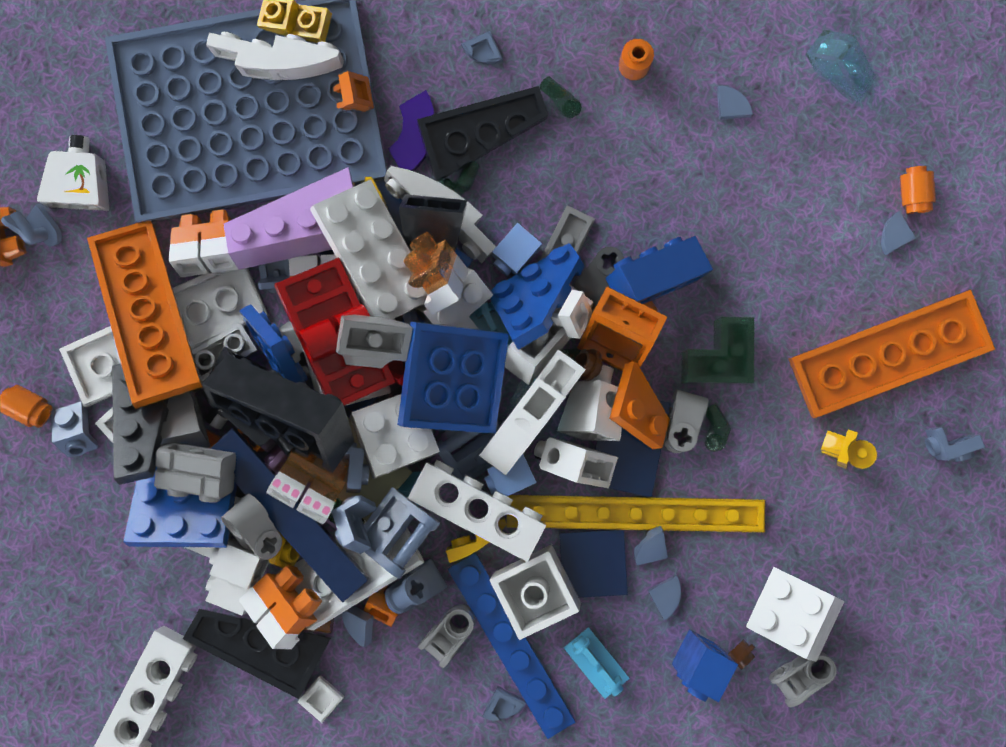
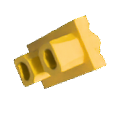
[821,429,877,469]

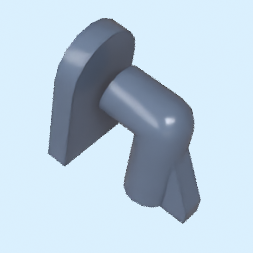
[0,203,62,247]

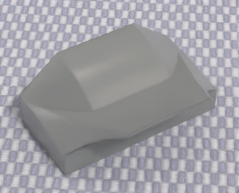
[336,314,413,368]

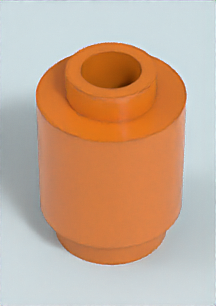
[619,39,654,80]
[900,166,936,214]
[0,385,52,428]

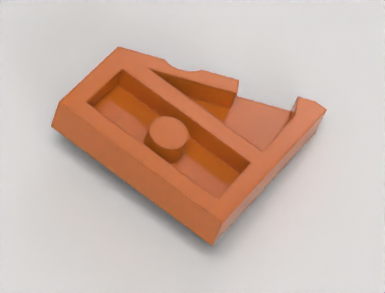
[609,361,670,449]

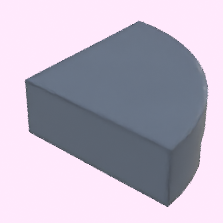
[461,31,503,64]
[717,86,753,120]
[881,211,916,255]
[634,526,668,565]
[648,575,681,620]
[341,606,373,648]
[482,686,526,721]

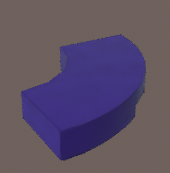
[388,90,434,172]

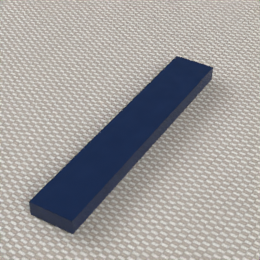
[210,428,369,603]

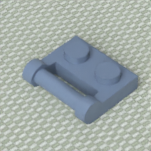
[436,423,500,480]
[364,487,441,579]

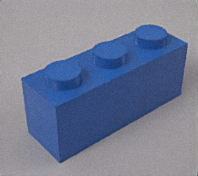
[605,236,713,304]
[672,629,738,702]

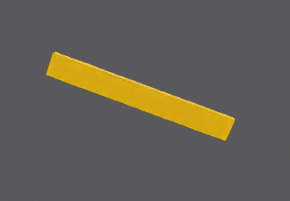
[506,495,765,532]

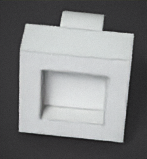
[551,290,593,339]

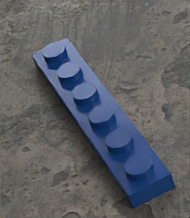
[448,552,575,739]

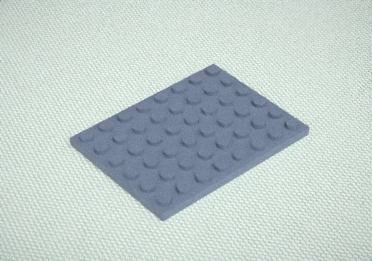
[105,0,387,223]

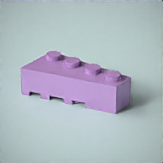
[224,167,354,270]

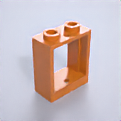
[577,287,667,371]

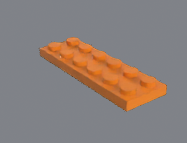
[87,221,203,409]
[789,290,995,418]

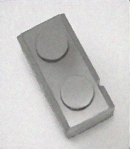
[154,442,236,503]

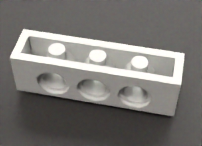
[407,460,546,562]
[94,626,198,747]

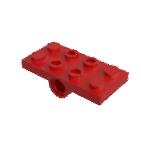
[274,257,395,406]

